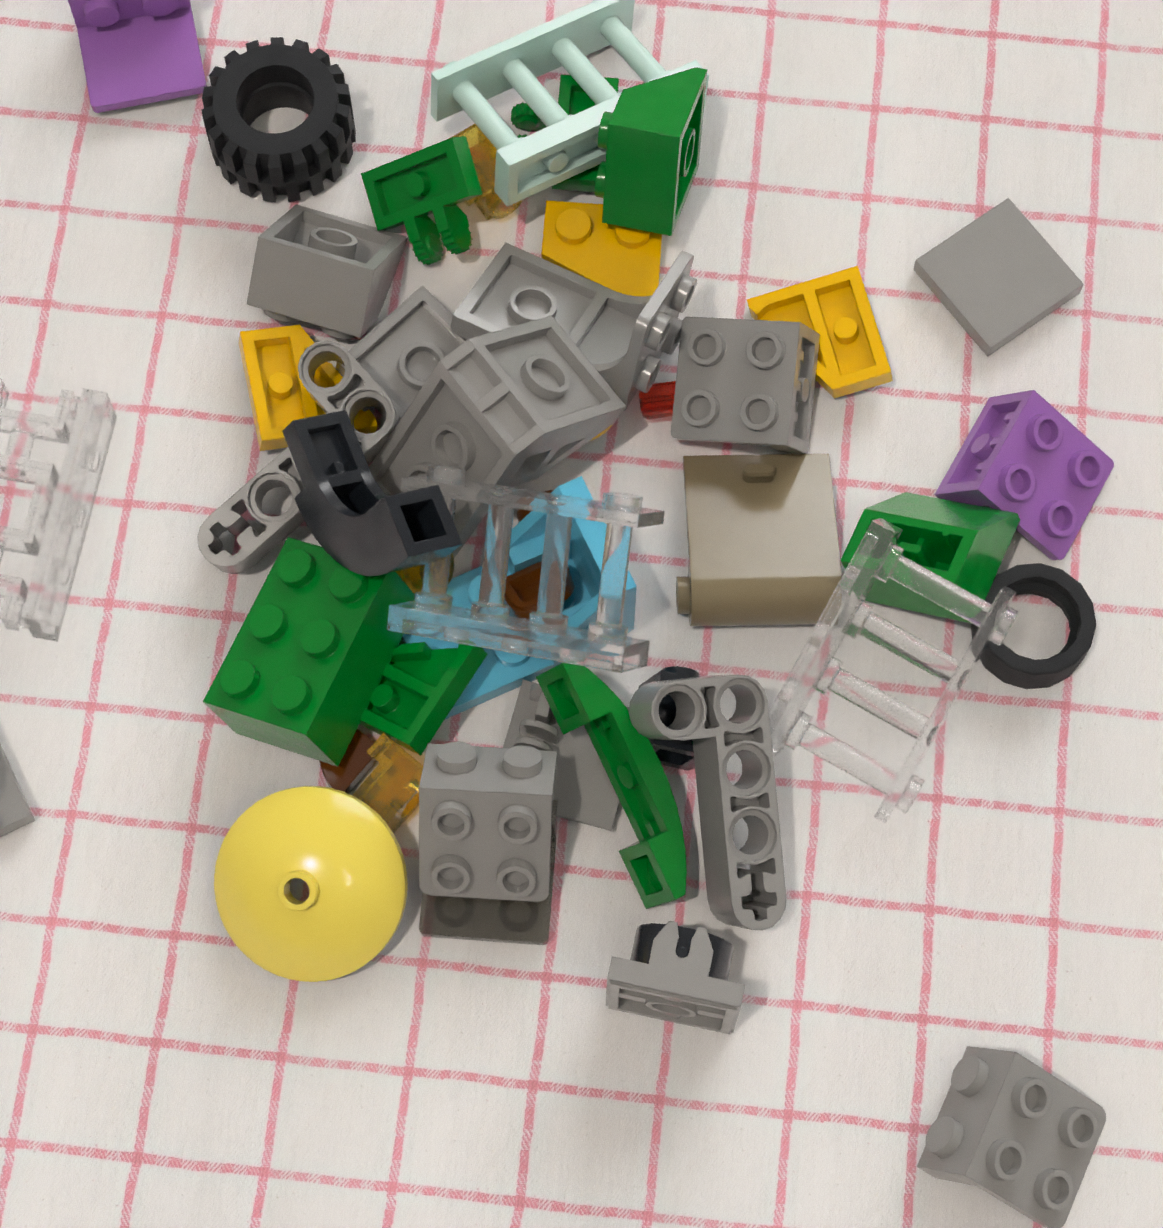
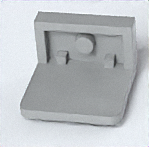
[419,742,557,902]
[917,1046,1106,1228]

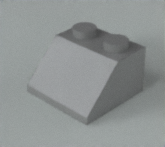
[247,204,407,339]

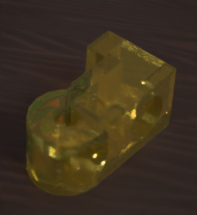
[352,733,423,833]

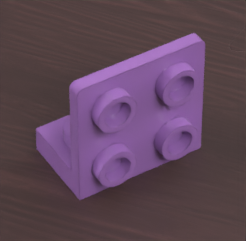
[68,0,207,113]
[934,390,1114,560]

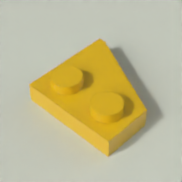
[541,200,662,297]
[747,266,893,399]
[238,324,377,451]

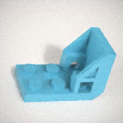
[402,476,637,719]

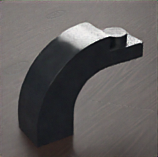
[282,410,462,576]

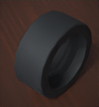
[971,563,1096,689]

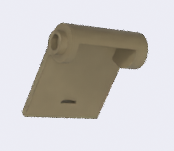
[676,454,843,626]

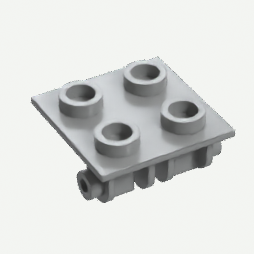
[503,680,629,831]

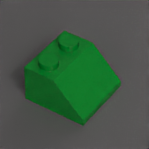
[595,67,708,236]

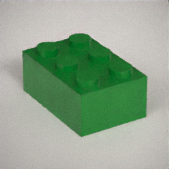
[203,537,420,767]

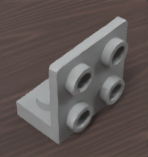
[671,317,820,454]

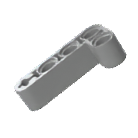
[197,341,399,574]
[629,675,786,931]

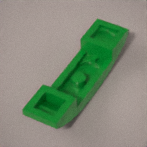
[536,658,687,909]

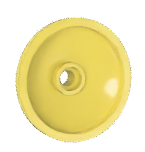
[214,786,408,982]

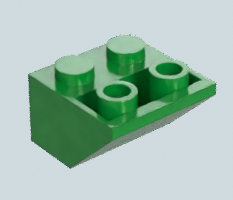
[840,492,1020,624]

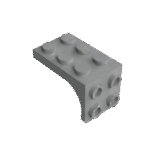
[450,242,697,411]

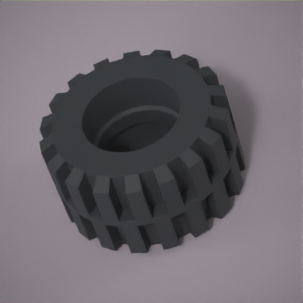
[201,37,356,203]

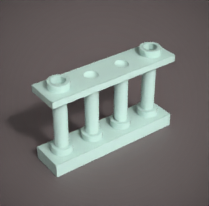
[431,0,709,207]

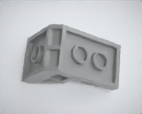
[369,316,627,574]

